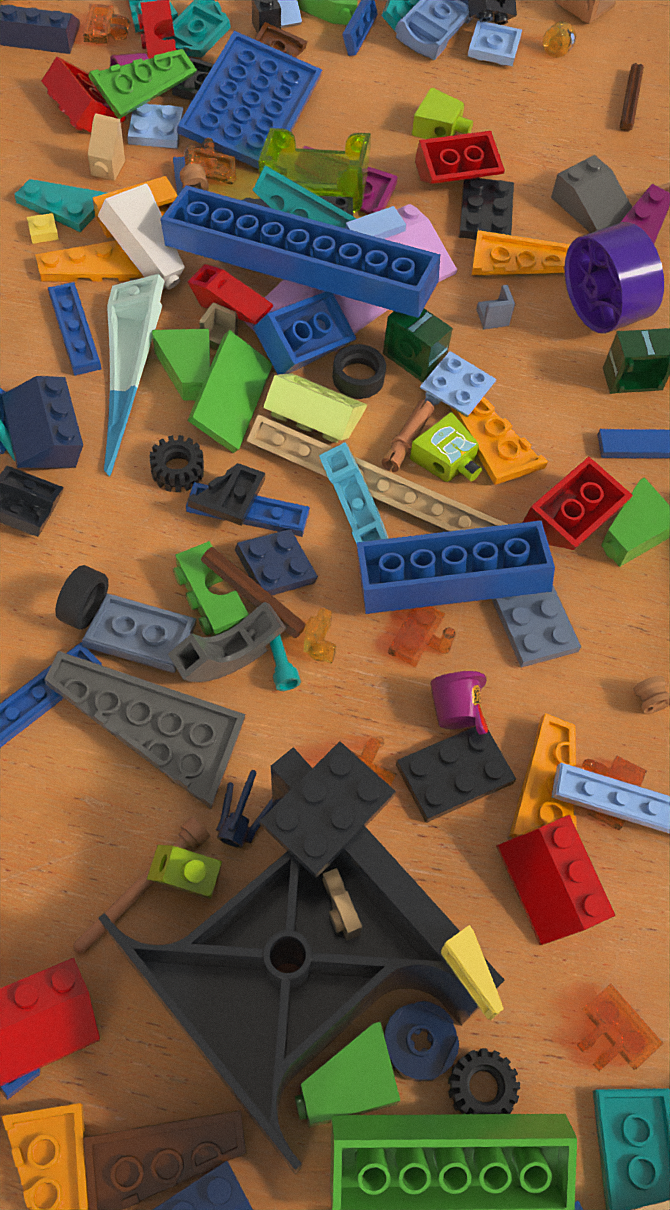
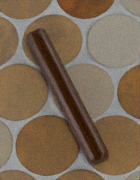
[620,63,644,131]
[201,547,307,638]

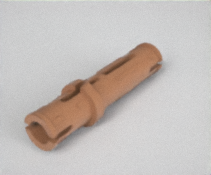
[382,399,434,472]

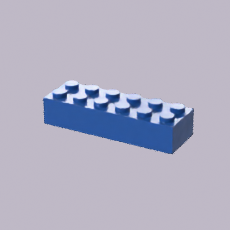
[357,520,555,614]

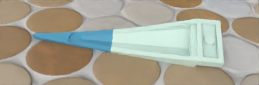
[104,274,164,476]

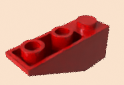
[188,264,274,325]

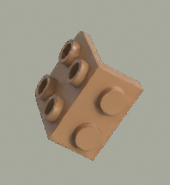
[555,0,616,24]

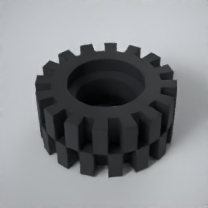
[149,435,204,492]
[448,1048,520,1114]

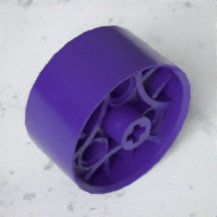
[564,222,664,334]

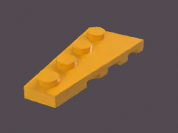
[471,230,570,275]
[35,240,144,282]
[449,397,548,485]
[509,713,577,838]
[2,1103,89,1210]

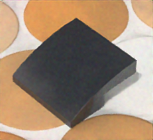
[0,466,64,537]

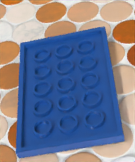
[177,31,322,170]

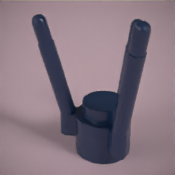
[216,770,273,848]

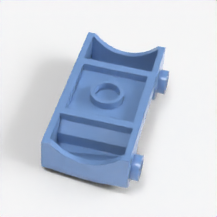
[395,0,473,60]

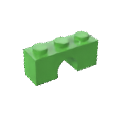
[173,541,249,637]

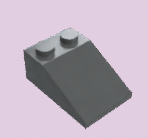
[551,155,632,233]

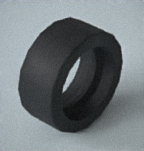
[332,344,387,399]
[55,565,109,630]

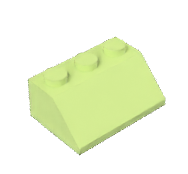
[263,373,367,443]

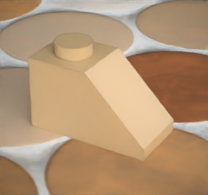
[88,114,125,181]

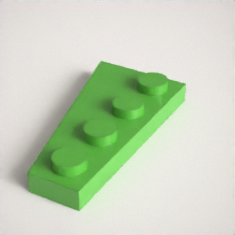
[88,49,197,119]

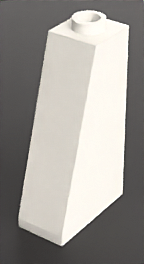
[98,183,185,290]

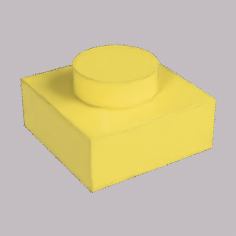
[27,213,59,244]

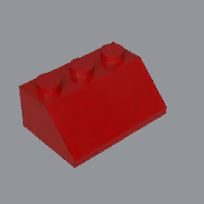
[41,56,127,132]
[415,131,505,184]
[522,456,633,550]
[496,815,616,945]
[0,957,100,1086]

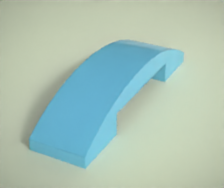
[319,442,389,544]

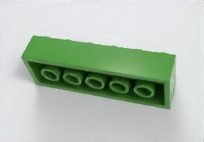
[330,1114,577,1210]

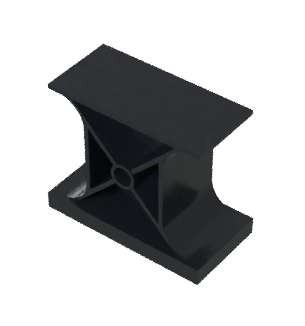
[98,747,505,1175]

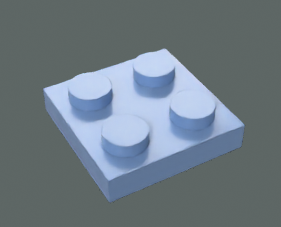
[467,20,522,66]
[127,103,184,149]

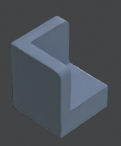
[476,285,515,329]

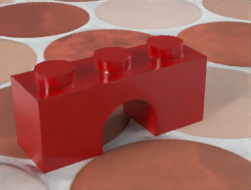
[138,0,176,59]

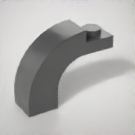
[168,602,287,682]

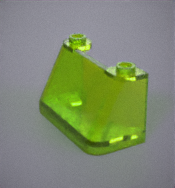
[258,128,371,212]

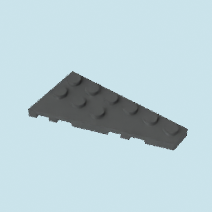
[45,651,246,809]

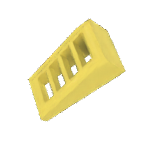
[441,925,503,1020]

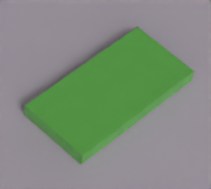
[187,330,272,453]

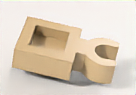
[322,868,362,941]

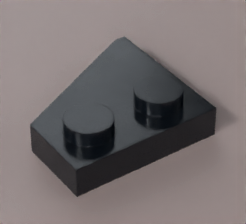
[188,463,265,526]

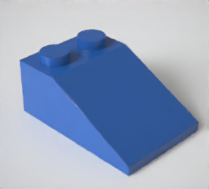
[253,291,357,375]

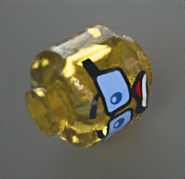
[543,21,576,58]

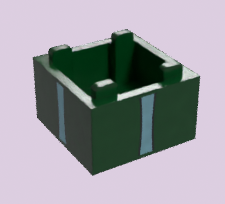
[383,308,453,383]
[603,328,670,394]

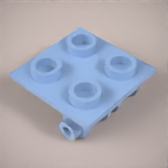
[420,351,497,417]

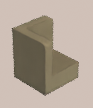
[199,303,238,350]

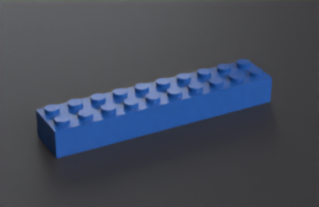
[160,185,441,318]

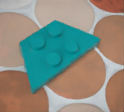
[162,0,231,58]

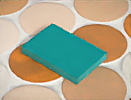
[592,1088,670,1210]

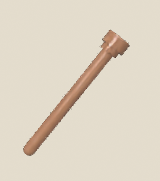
[74,817,210,954]

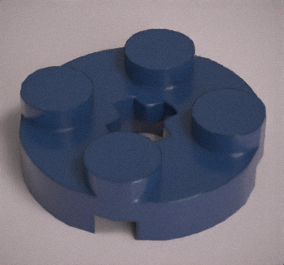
[384,1001,459,1082]

